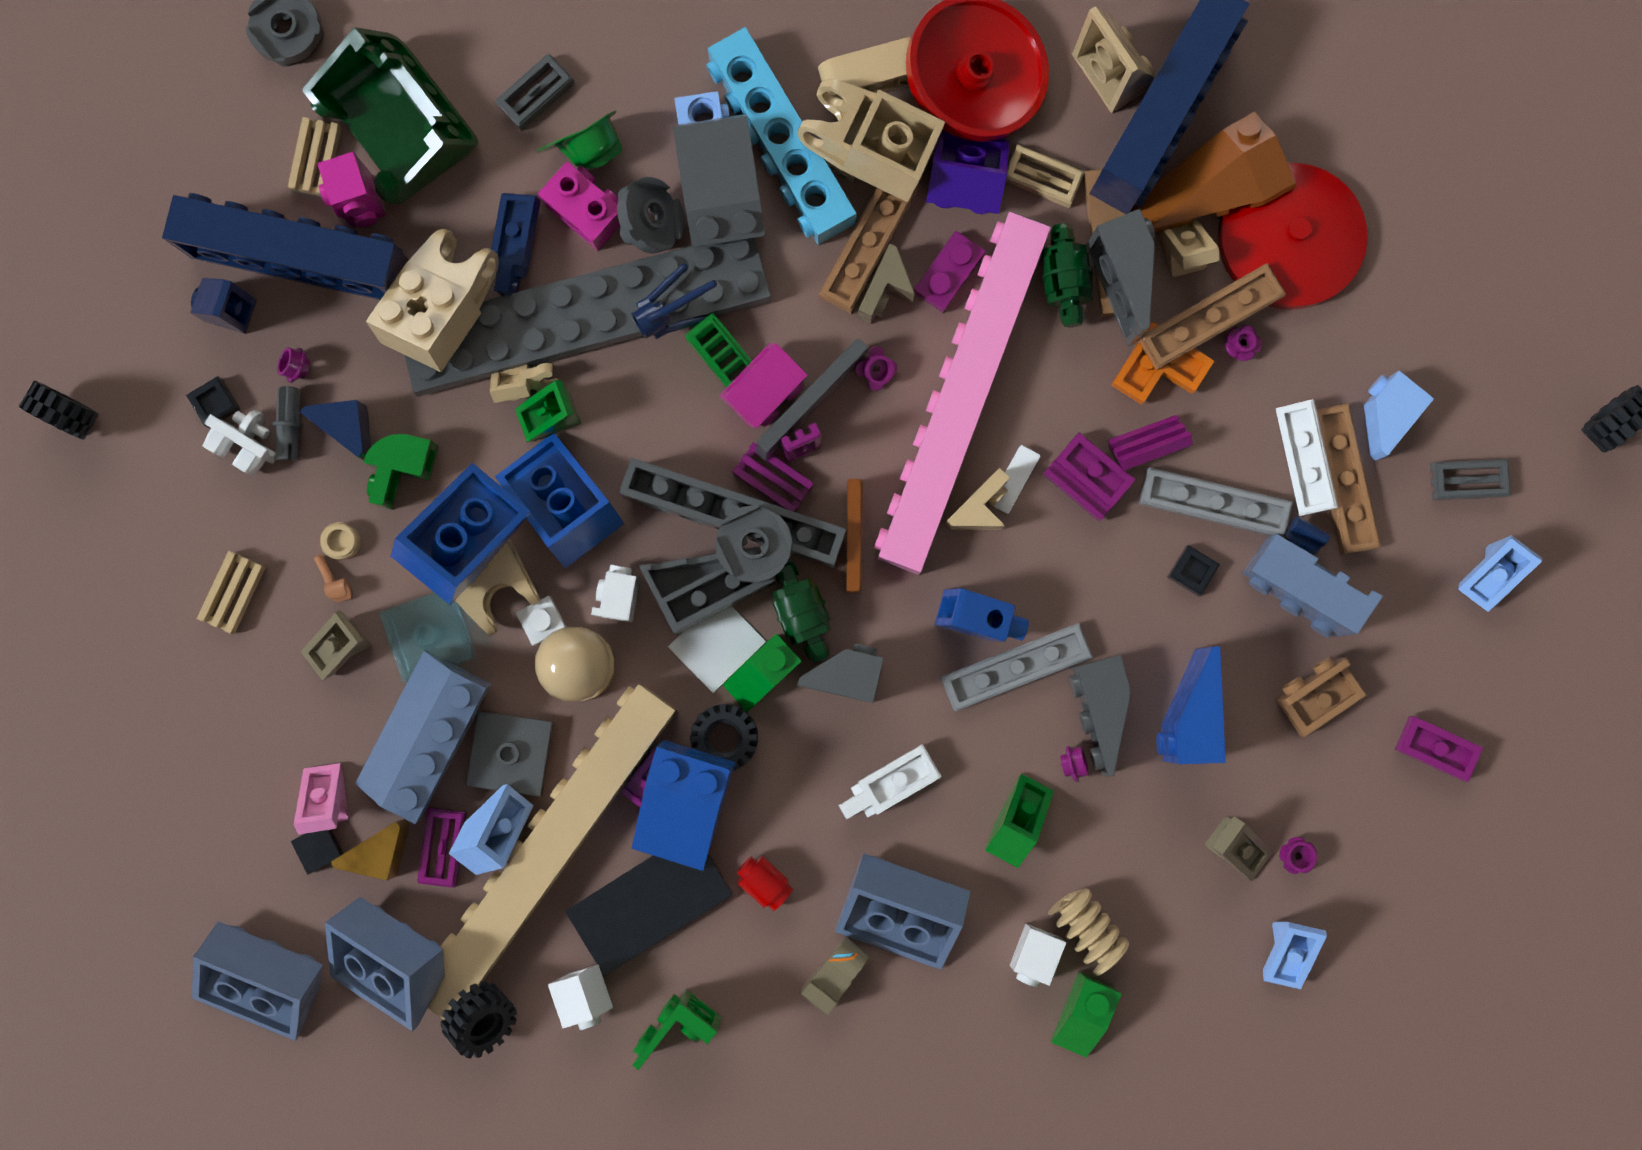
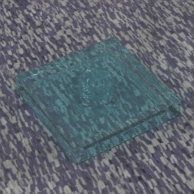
[379,593,476,683]

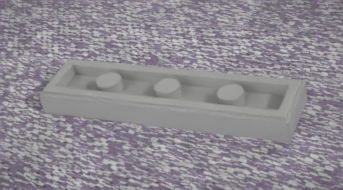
[1138,467,1293,538]
[940,623,1093,712]

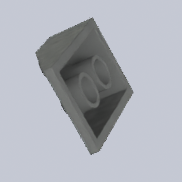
[673,114,765,247]
[1086,209,1155,346]

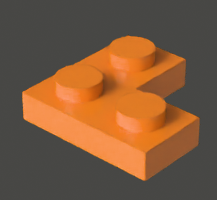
[1110,322,1214,405]

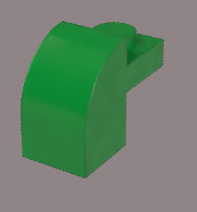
[363,434,439,510]

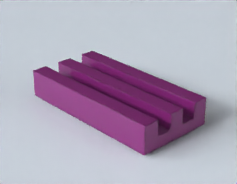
[1108,415,1193,470]
[781,422,821,462]
[732,442,814,512]
[417,807,467,888]

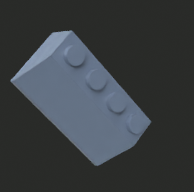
[355,650,492,824]

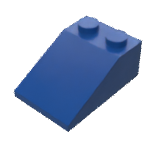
[495,433,625,569]
[390,463,531,605]
[1156,646,1226,764]
[631,740,736,871]

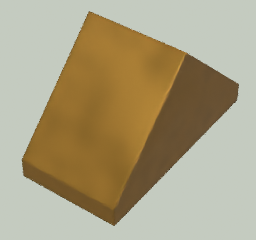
[331,819,409,881]

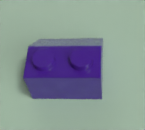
[926,130,1009,214]

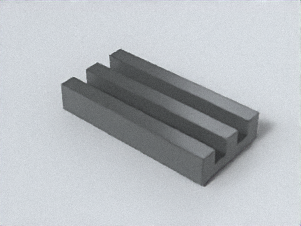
[495,53,575,131]
[1430,459,1511,501]

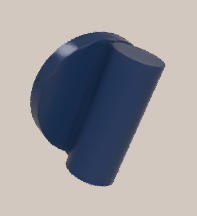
[1285,516,1330,555]

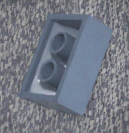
[835,853,971,970]
[325,897,444,1031]
[192,921,323,1041]

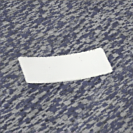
[993,445,1040,514]

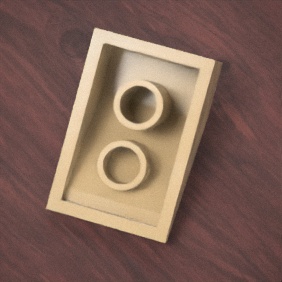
[1072,6,1155,113]

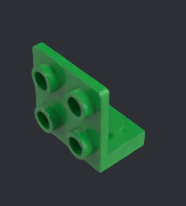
[632,989,722,1070]

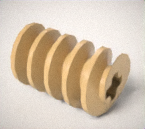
[1048,888,1129,976]

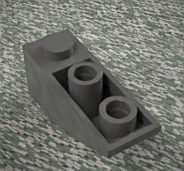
[1069,655,1131,777]

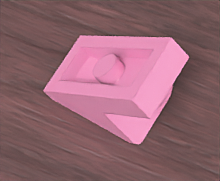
[293,763,349,835]

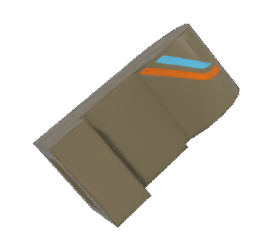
[801,936,870,1015]

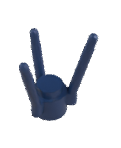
[631,264,717,340]

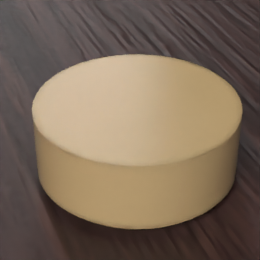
[320,522,361,560]

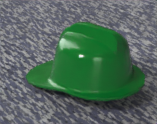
[537,110,622,169]

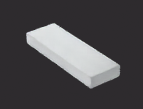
[1276,399,1339,516]

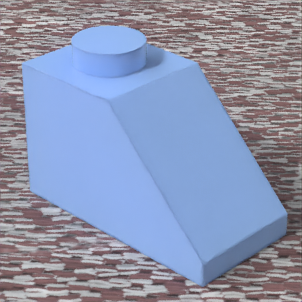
[1364,371,1434,461]
[449,784,534,875]

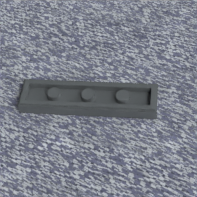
[756,339,868,461]

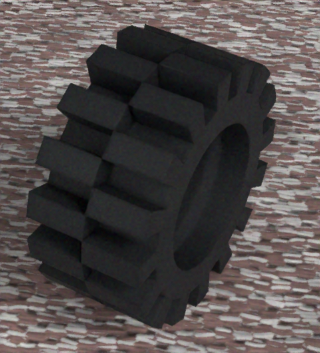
[19,380,99,440]
[1581,385,1642,453]
[690,704,758,771]
[440,982,517,1059]

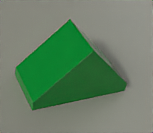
[515,380,581,443]

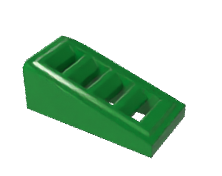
[685,313,752,388]

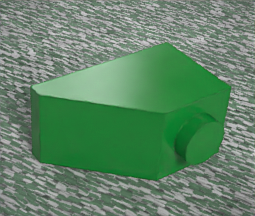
[723,634,802,712]
[985,773,1054,868]
[1050,971,1121,1058]

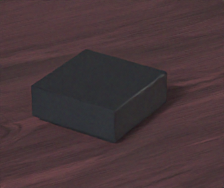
[186,376,240,428]
[1167,545,1220,597]
[291,830,344,875]

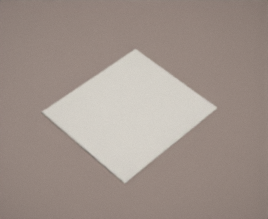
[668,607,766,693]

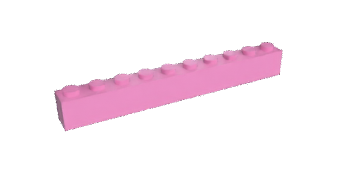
[874,212,1051,575]

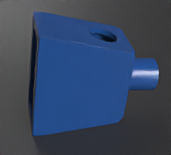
[934,588,1029,642]

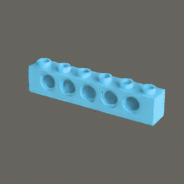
[706,27,857,245]

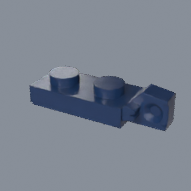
[491,193,541,296]

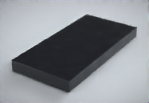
[565,855,733,976]

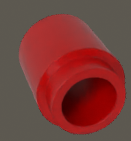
[736,855,793,911]

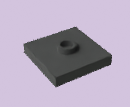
[466,711,554,796]

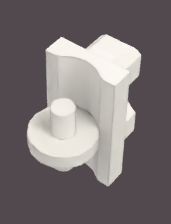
[203,410,276,476]

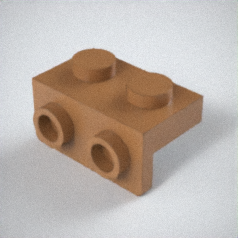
[1275,656,1366,737]

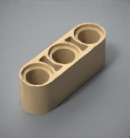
[818,37,911,99]

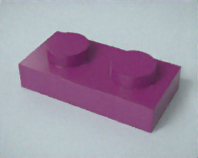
[914,231,986,313]
[1394,716,1483,782]

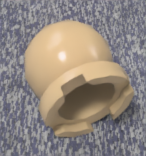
[535,626,615,701]

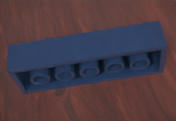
[1089,0,1250,214]
[162,193,409,300]

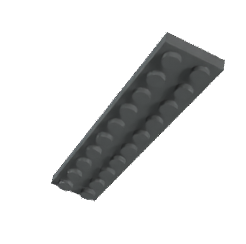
[405,238,772,397]

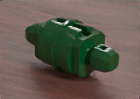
[1041,223,1093,328]
[771,560,831,662]

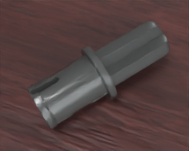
[272,386,303,460]

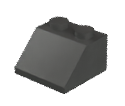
[798,644,884,703]

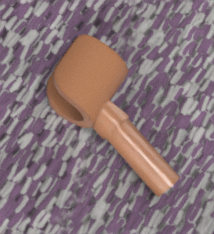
[314,555,352,602]

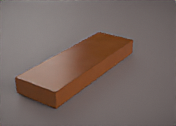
[846,479,863,594]

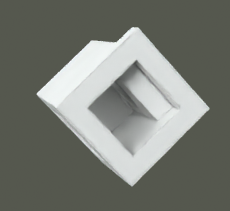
[591,565,640,623]

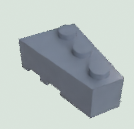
[1242,534,1383,638]

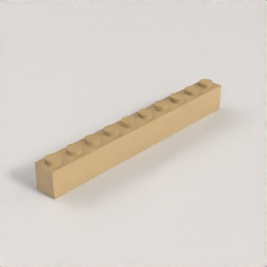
[428,684,678,1020]

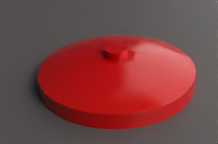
[906,0,1049,142]
[1218,163,1368,310]

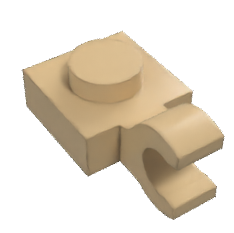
[490,363,558,403]

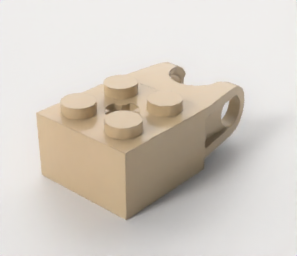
[797,79,945,202]
[366,229,499,372]
[455,540,541,636]

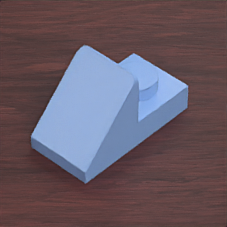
[1458,535,1542,612]
[1263,922,1327,989]

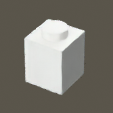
[1010,923,1066,987]
[548,964,613,1030]

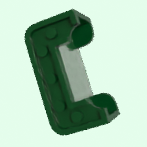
[302,27,478,204]

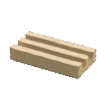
[288,117,342,196]
[1006,144,1085,208]
[197,551,266,634]

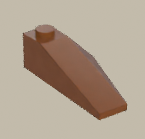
[1130,112,1296,232]

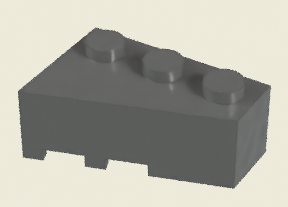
[639,547,776,635]

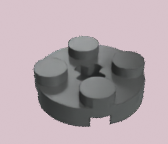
[246,0,324,67]
[617,177,685,254]
[715,506,792,583]

